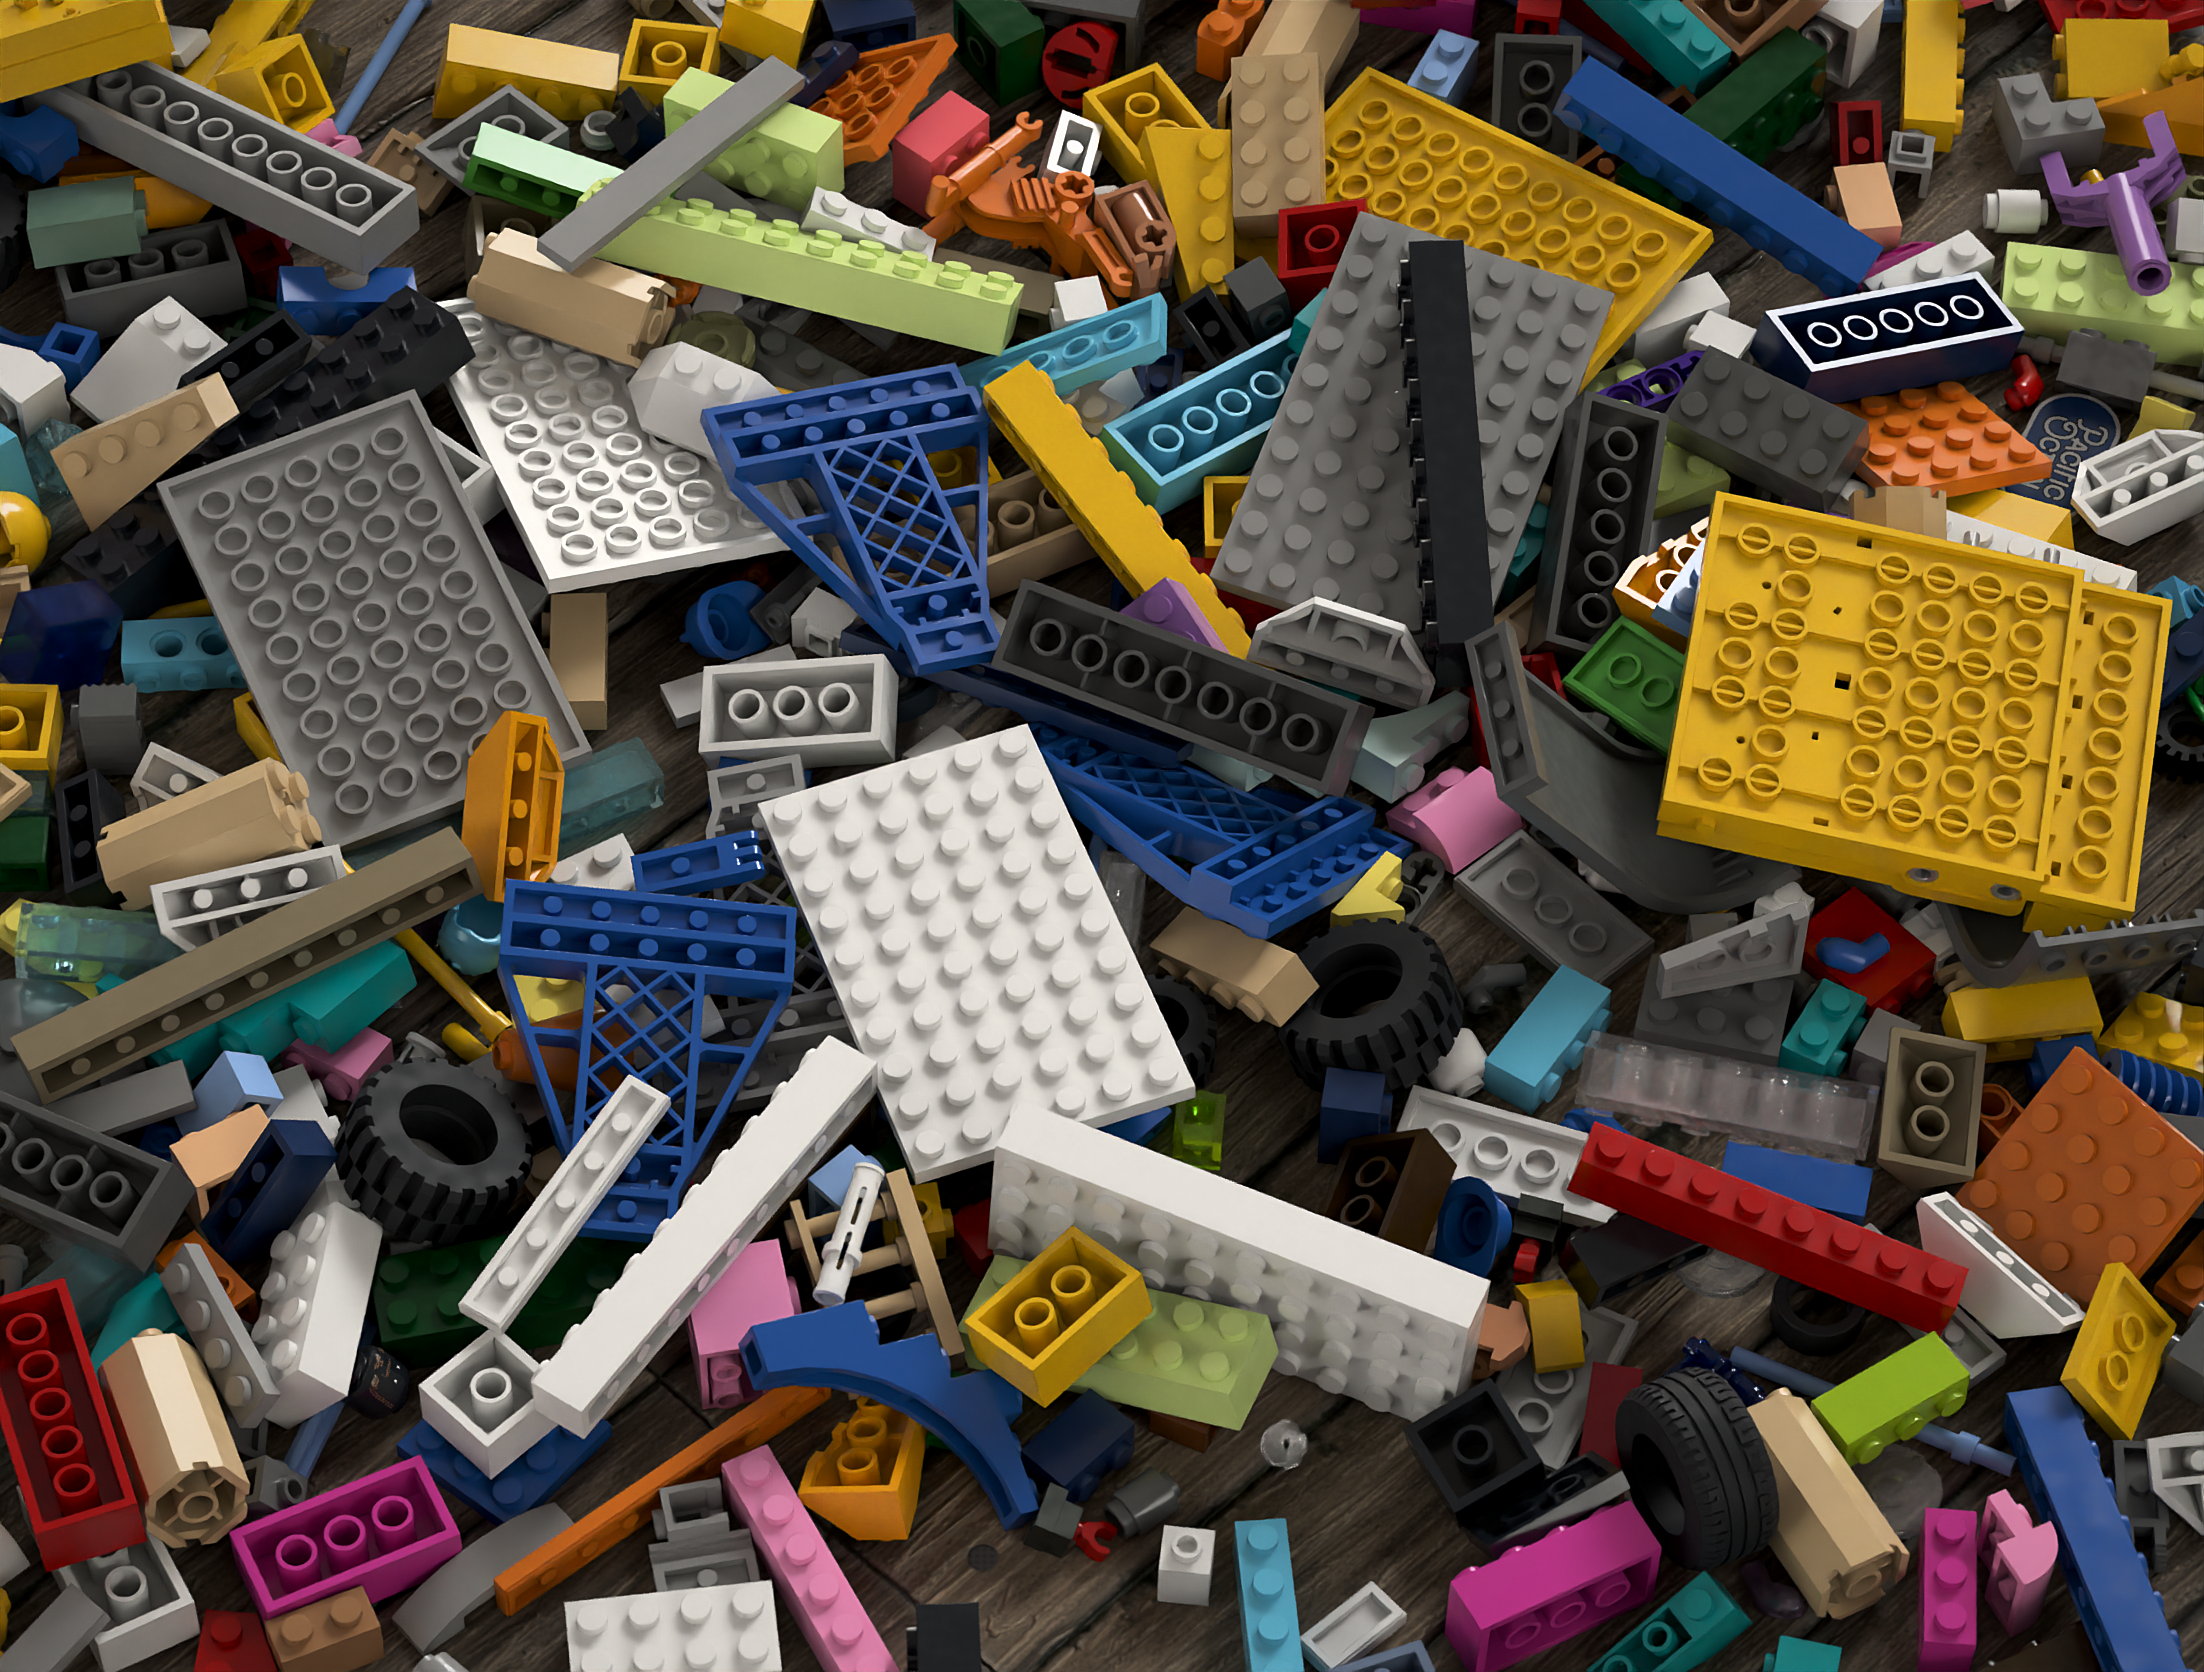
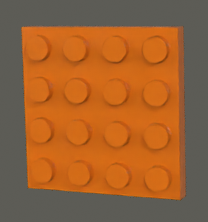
[806,32,958,168]
[1833,381,2053,498]
[1954,1046,2204,1313]

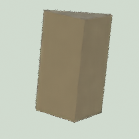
[1876,1026,1987,1190]

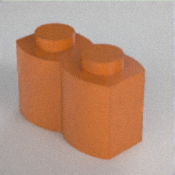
[1196,0,1265,82]

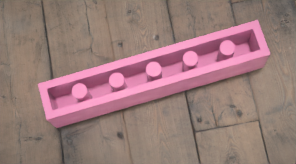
[721,1444,900,1672]

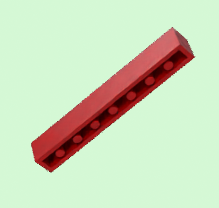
[1567,1121,1969,1337]

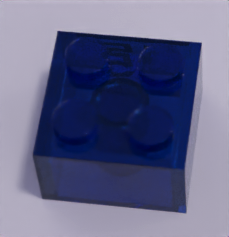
[0,579,124,692]

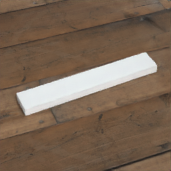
[458,1074,671,1336]

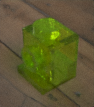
[1172,1090,1226,1170]

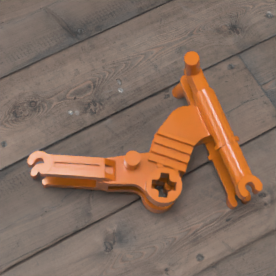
[921,112,1134,311]

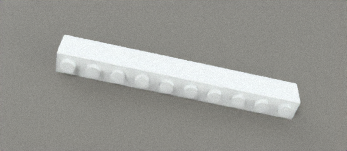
[531,1035,878,1439]

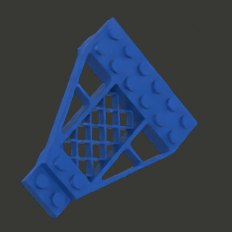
[700,363,1001,677]
[1028,722,1413,939]
[497,879,797,1243]

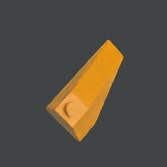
[2095,75,2204,157]
[1612,516,1709,655]
[798,1396,928,1541]

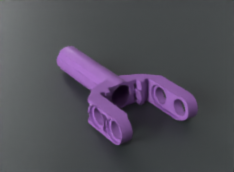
[2039,110,2187,296]

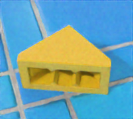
[1514,1279,1585,1374]

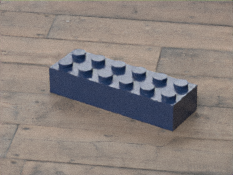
[1748,271,2025,404]

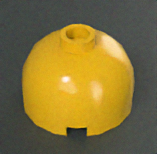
[0,491,51,574]

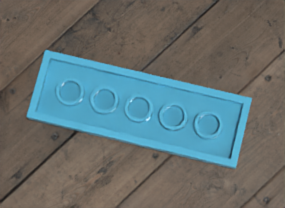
[957,292,1167,423]

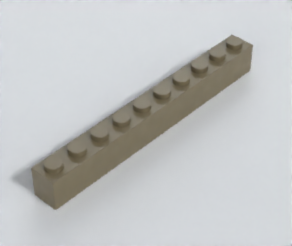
[9,826,485,1106]

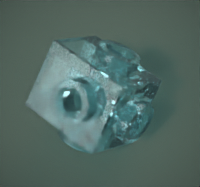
[23,417,84,498]

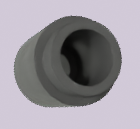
[1103,1468,1181,1540]

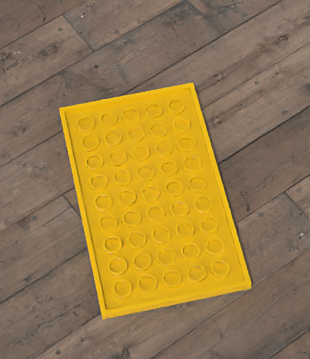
[1233,66,1714,396]

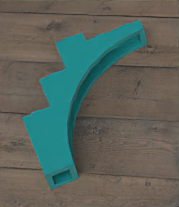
[95,939,418,1082]

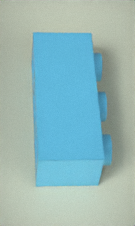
[1483,964,1613,1115]

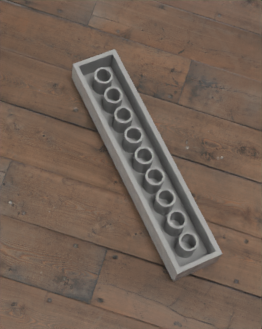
[22,60,420,277]

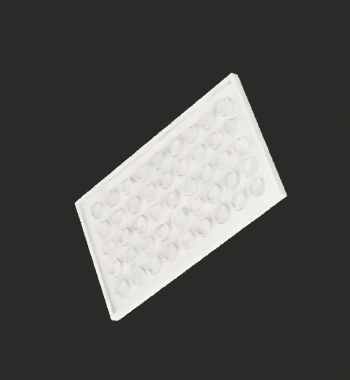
[436,268,814,594]
[758,723,1195,1185]

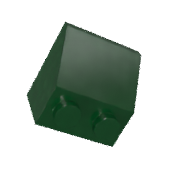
[953,0,1046,108]

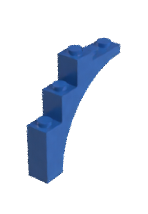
[738,1299,1039,1531]

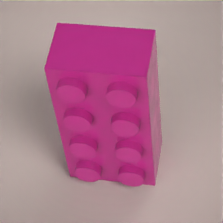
[229,1455,462,1626]
[1444,1500,1662,1672]

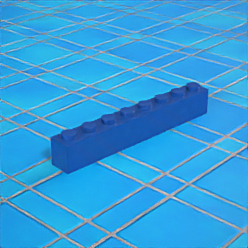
[1552,55,1884,298]
[2002,1385,2194,1672]

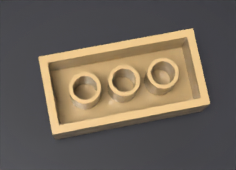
[1231,52,1326,239]

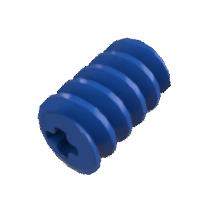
[2100,1048,2203,1117]

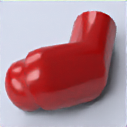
[2003,355,2044,411]

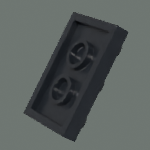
[1461,1450,1631,1561]

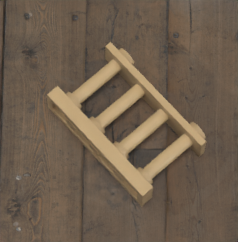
[783,1168,965,1401]

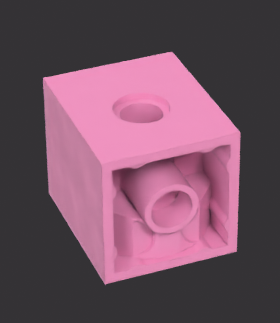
[685,1239,802,1410]

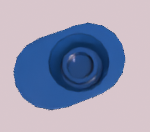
[679,580,771,660]
[1433,1176,1513,1279]

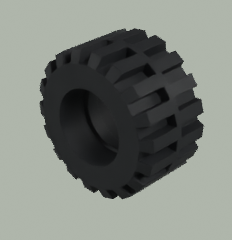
[1144,974,1218,1105]

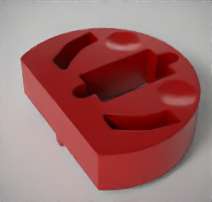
[1042,20,1119,109]

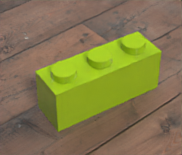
[1810,1331,1970,1467]

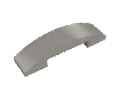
[392,1502,575,1657]

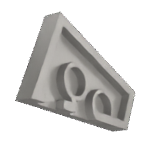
[1656,900,1810,999]

